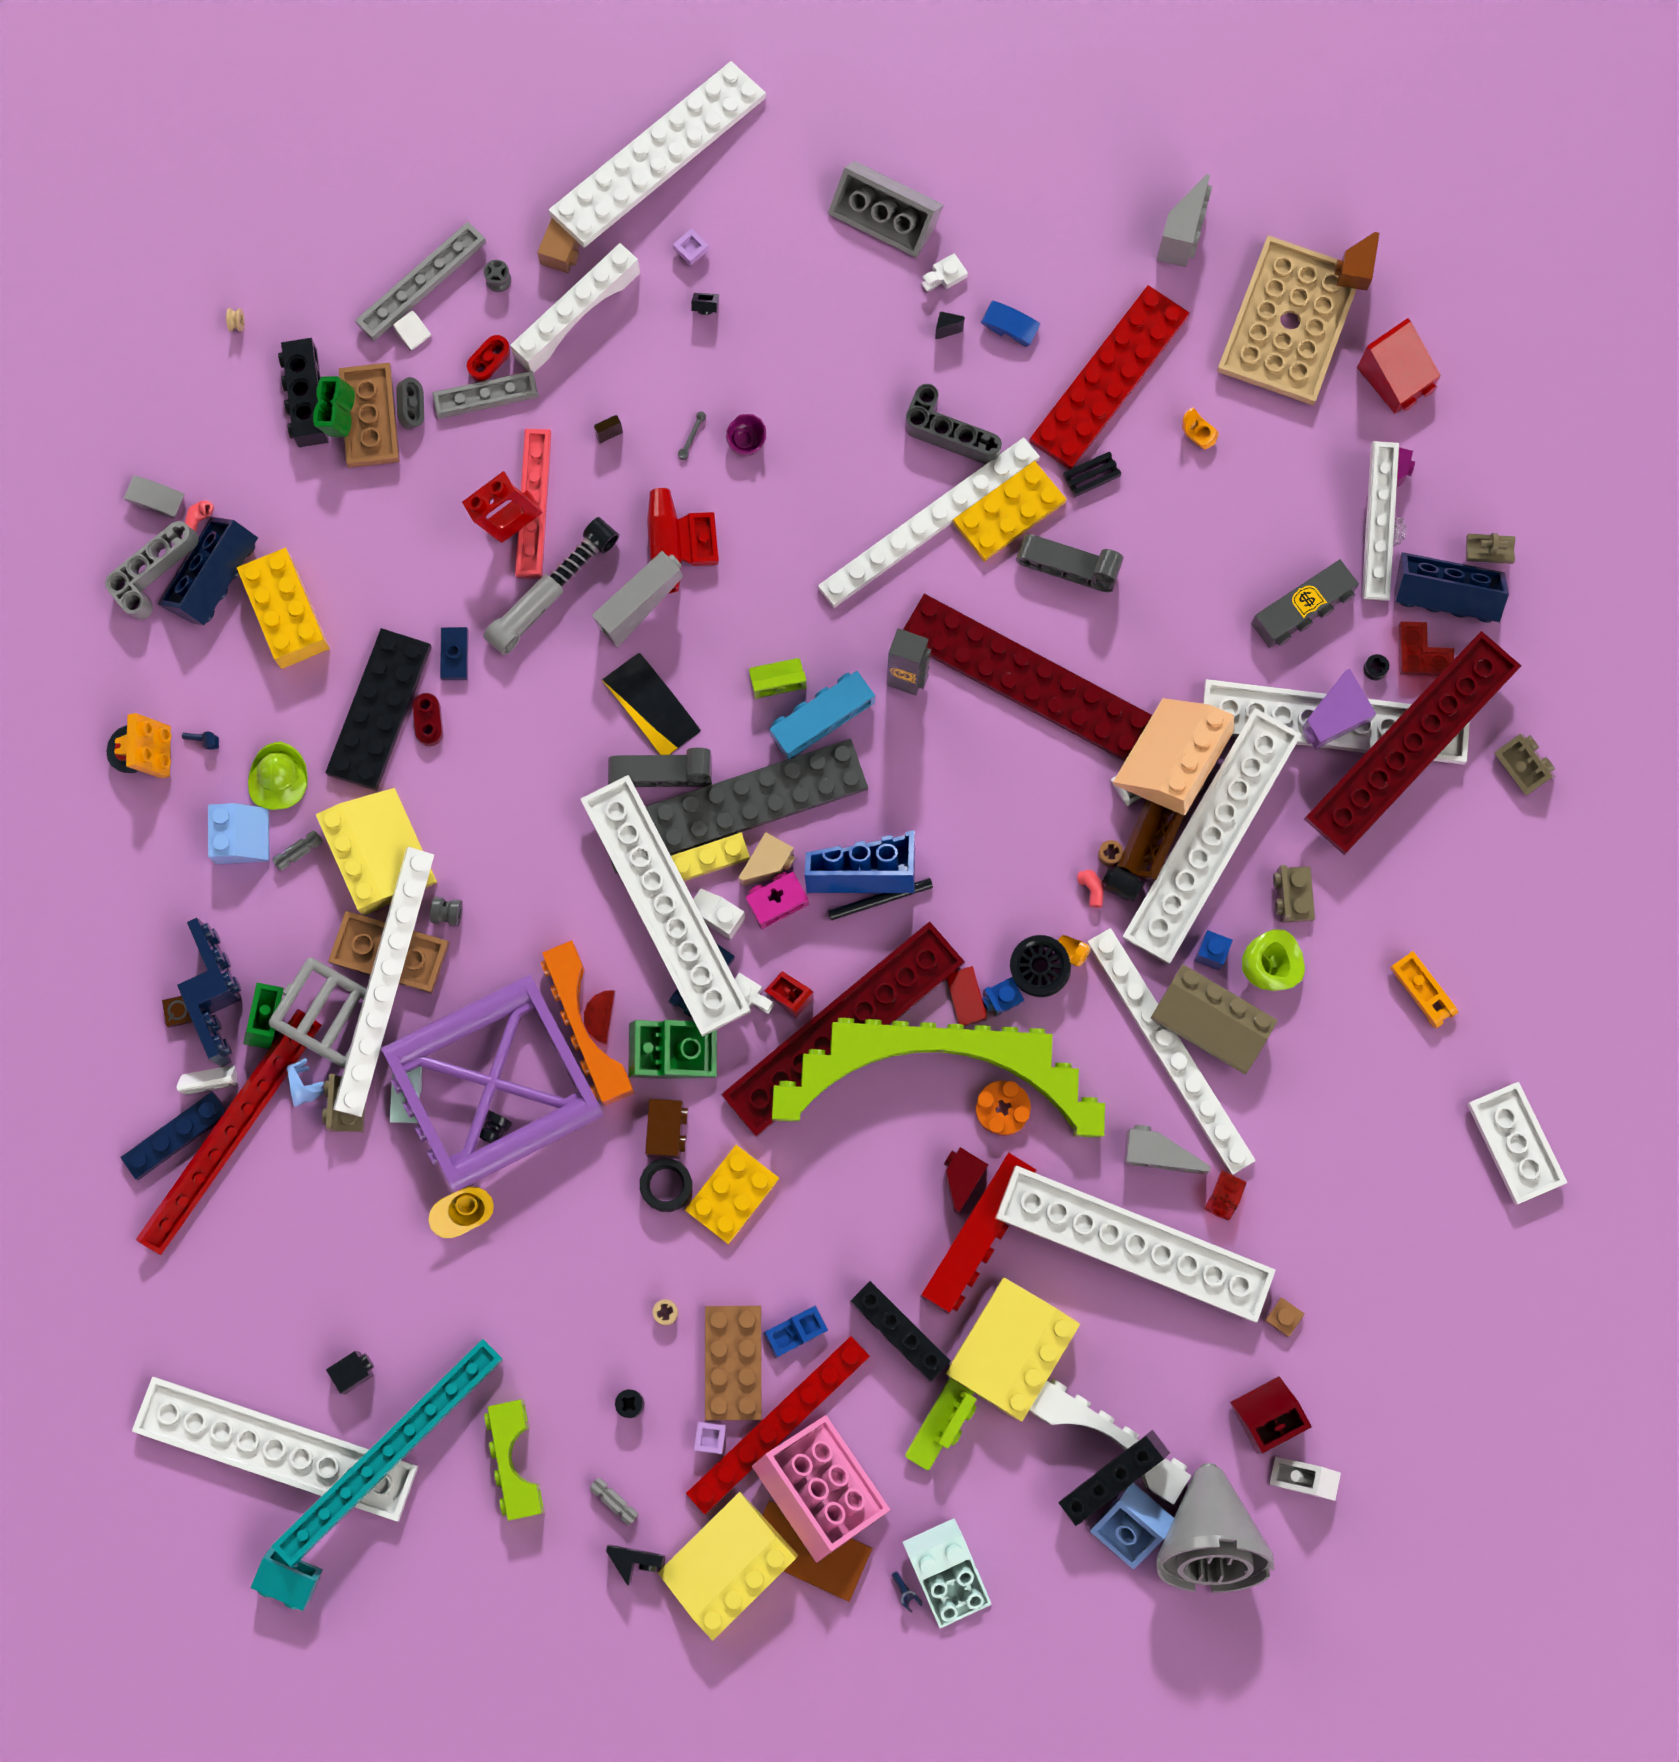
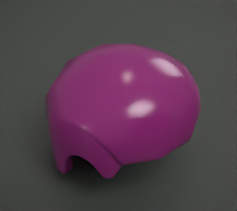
[726,414,766,455]

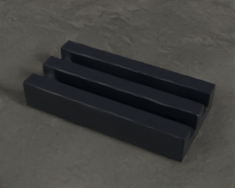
[1063,451,1122,497]

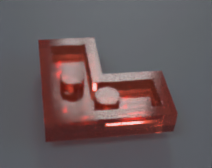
[1398,621,1455,676]

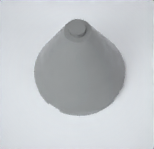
[1157,1463,1274,1593]

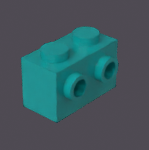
[250,1547,323,1611]

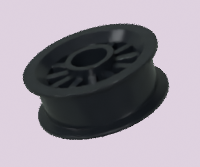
[1010,935,1071,997]

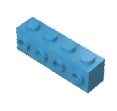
[769,671,875,760]

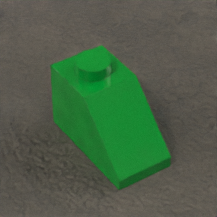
[243,982,284,1049]

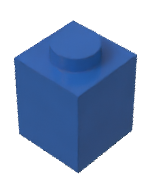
[1194,930,1233,971]

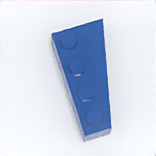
[804,830,916,893]

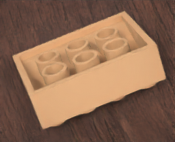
[1113,698,1234,816]

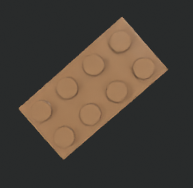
[338,362,400,468]
[328,911,450,994]
[705,1306,762,1421]

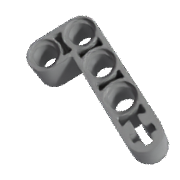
[105,521,199,620]

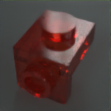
[1204,1170,1247,1220]

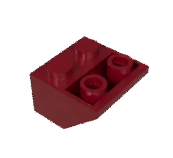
[1230,1376,1312,1454]

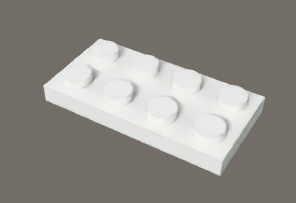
[1467,1082,1568,1205]

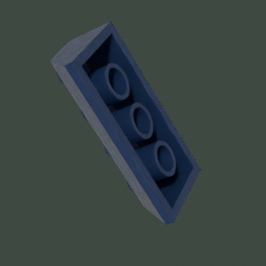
[158,517,258,626]
[1395,552,1509,623]

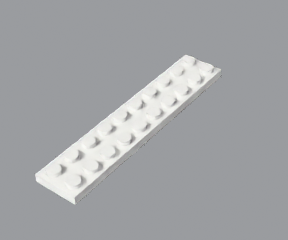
[549,61,766,248]
[1202,679,1470,765]
[1122,708,1301,965]
[580,775,751,1037]
[995,1166,1276,1323]
[132,1377,419,1522]

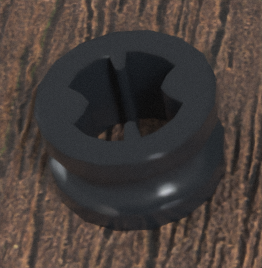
[1363,654,1390,681]

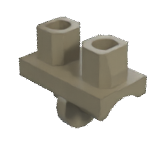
[1466,533,1515,564]

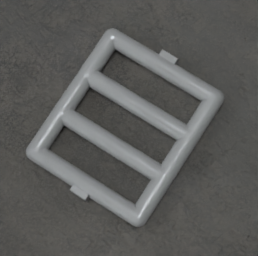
[269,958,367,1069]

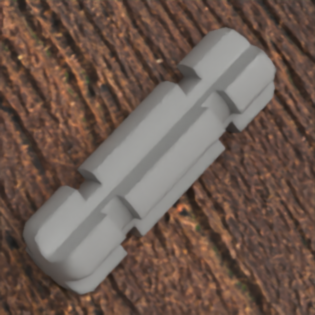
[590,1478,638,1525]

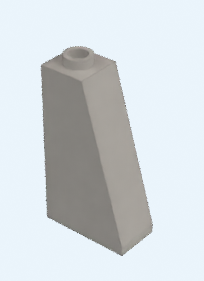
[592,551,683,648]

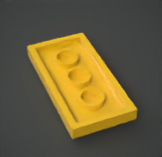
[952,460,1067,562]

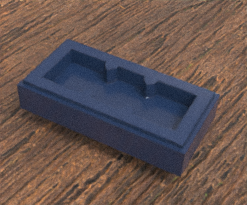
[440,627,469,681]

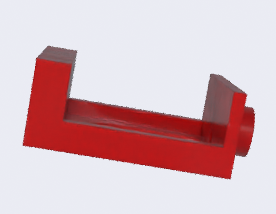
[462,471,543,543]

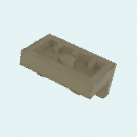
[1494,734,1555,796]
[1273,865,1315,923]
[322,1074,366,1132]

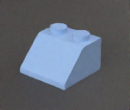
[208,803,270,864]
[1090,1483,1174,1570]

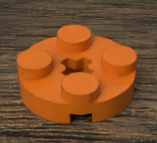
[975,1080,1031,1136]

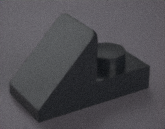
[606,1544,665,1586]

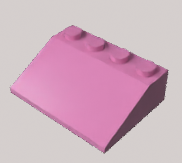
[752,1415,891,1563]

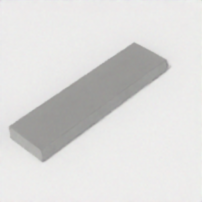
[432,371,539,419]

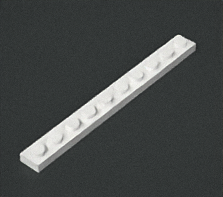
[818,437,1040,608]
[333,847,434,1117]
[1087,928,1256,1176]

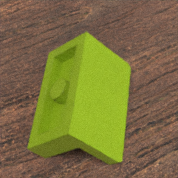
[749,658,807,699]

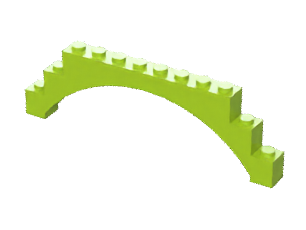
[772,1018,1105,1138]

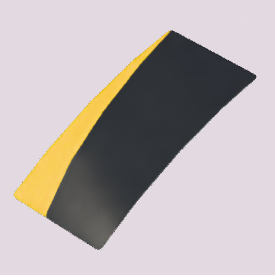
[602,653,701,755]

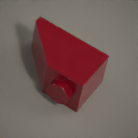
[944,1147,989,1214]

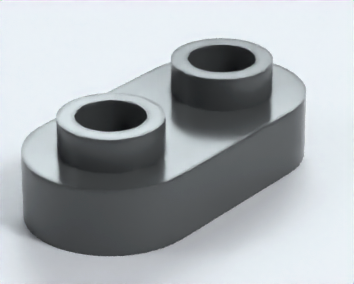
[396,377,424,429]

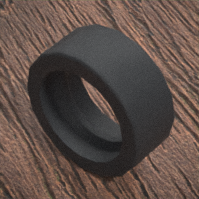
[640,1158,693,1212]

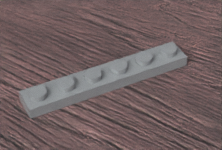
[355,222,486,341]

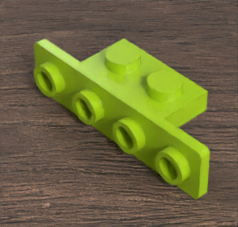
[905,1377,977,1470]

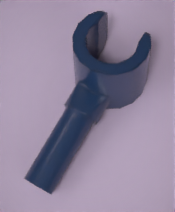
[182,731,219,750]
[891,1571,922,1612]

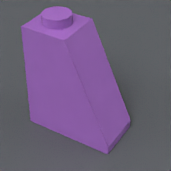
[1302,669,1376,750]

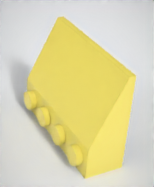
[315,788,437,916]
[945,1277,1080,1422]
[658,1492,798,1641]

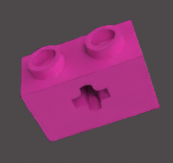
[745,872,809,930]

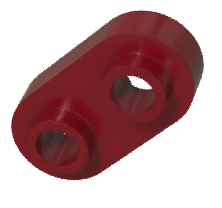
[413,693,443,746]

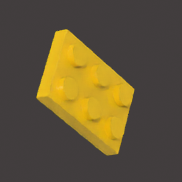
[685,1145,780,1245]

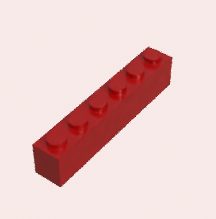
[920,1152,1037,1314]

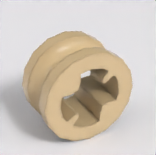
[226,308,245,332]
[653,1299,678,1325]

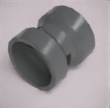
[430,896,463,927]

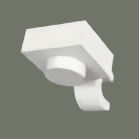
[922,253,968,292]
[735,973,774,1014]

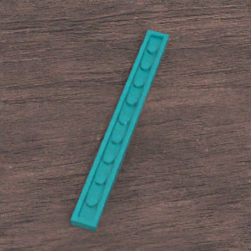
[271,1339,503,1568]

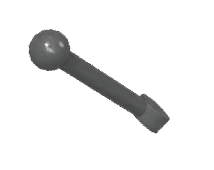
[678,411,706,460]

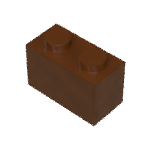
[645,1099,688,1159]

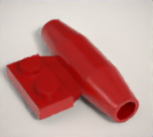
[647,488,719,594]

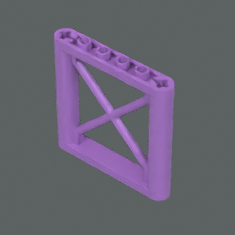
[381,974,604,1193]

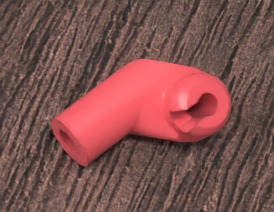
[185,500,214,532]
[1077,869,1104,908]

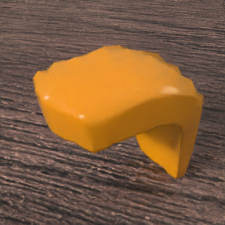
[1182,408,1219,449]
[1058,935,1091,967]

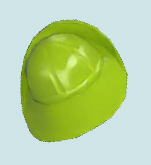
[248,741,308,810]
[1242,929,1305,991]

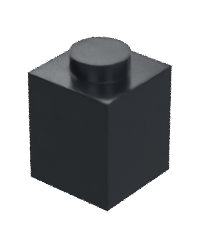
[326,1351,374,1394]

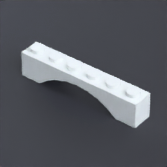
[510,243,640,373]
[1029,1379,1191,1505]

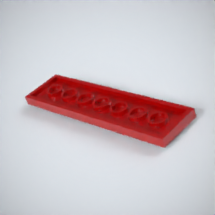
[1029,285,1190,470]

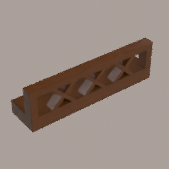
[1118,799,1184,880]

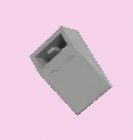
[1156,174,1212,267]

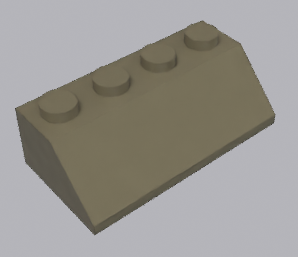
[1150,964,1278,1075]

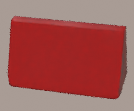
[947,966,987,1026]

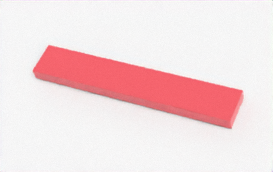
[515,429,552,579]

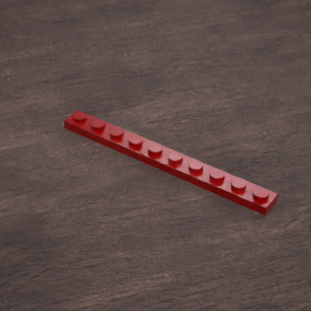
[136,1009,322,1255]

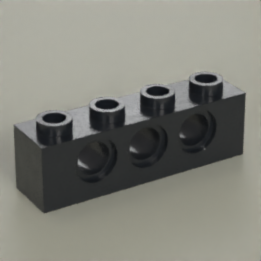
[278,338,329,447]
[850,1281,951,1382]
[1058,1430,1170,1526]

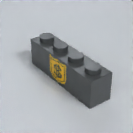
[1251,559,1359,648]
[887,628,931,696]

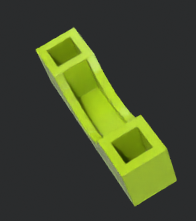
[484,1399,545,1521]

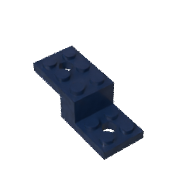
[177,917,242,1067]

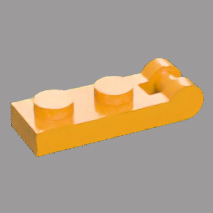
[1390,951,1458,1029]

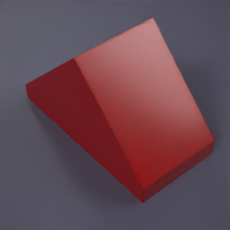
[765,971,814,1019]

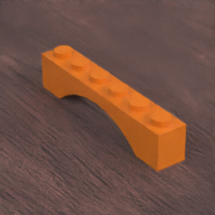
[540,940,635,1106]

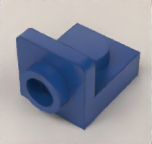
[982,977,1025,1017]

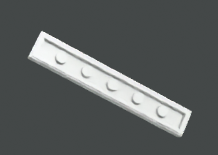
[1362,441,1399,601]

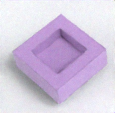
[673,228,709,266]
[694,1422,726,1454]

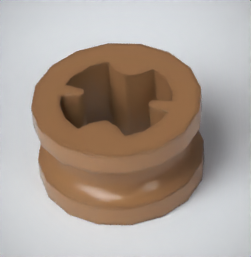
[1098,840,1123,866]

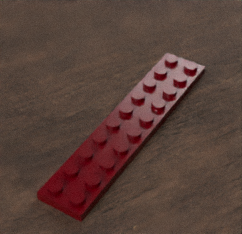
[903,593,1152,761]
[1304,631,1522,855]
[721,921,965,1137]

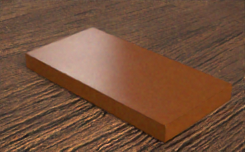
[762,1500,873,1602]

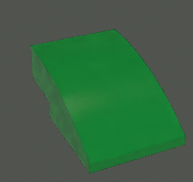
[628,1020,717,1079]

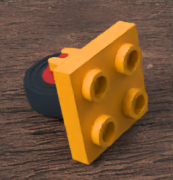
[106,713,171,778]

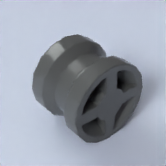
[483,260,511,292]

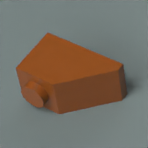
[1334,232,1380,291]

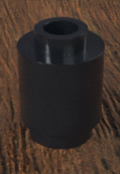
[1102,866,1144,902]

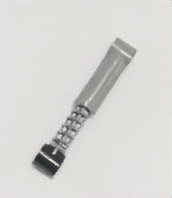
[483,517,619,655]

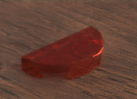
[584,990,615,1045]

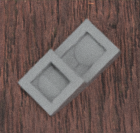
[123,475,185,519]

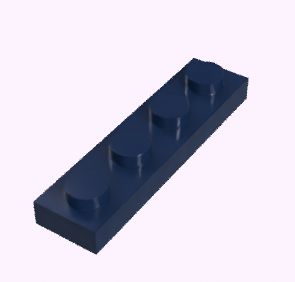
[120,1092,226,1180]

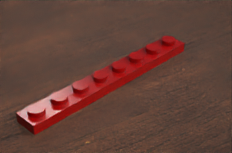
[686,1336,870,1515]

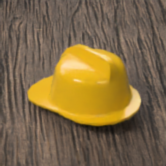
[428,1186,494,1238]

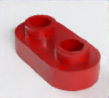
[467,335,510,381]

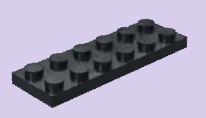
[325,628,432,791]

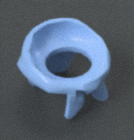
[286,1058,324,1107]

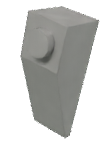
[1124,1125,1210,1175]

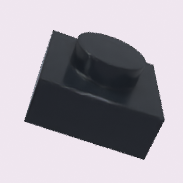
[691,293,719,315]

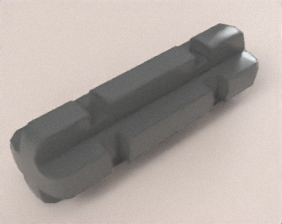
[272,830,323,871]

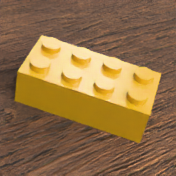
[237,547,330,669]

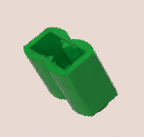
[313,376,355,437]

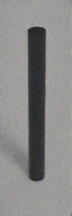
[828,878,933,921]

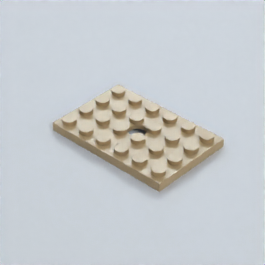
[1217,235,1357,406]

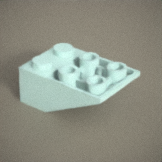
[902,1518,992,1628]

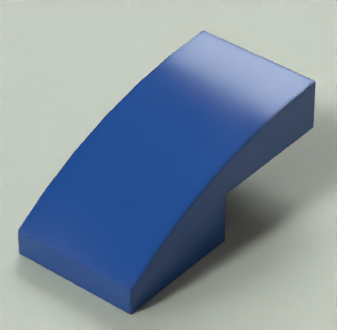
[980,300,1041,347]
[763,1305,828,1358]

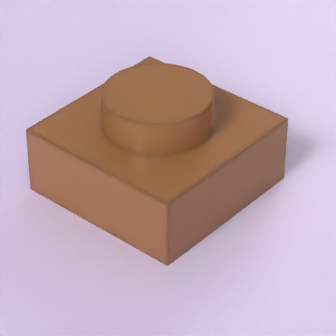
[1264,1297,1305,1337]

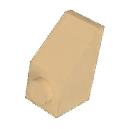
[738,832,796,886]

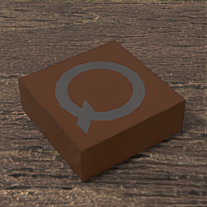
[162,996,193,1028]

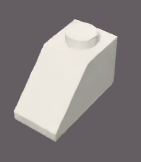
[693,889,746,940]
[1269,1457,1341,1501]

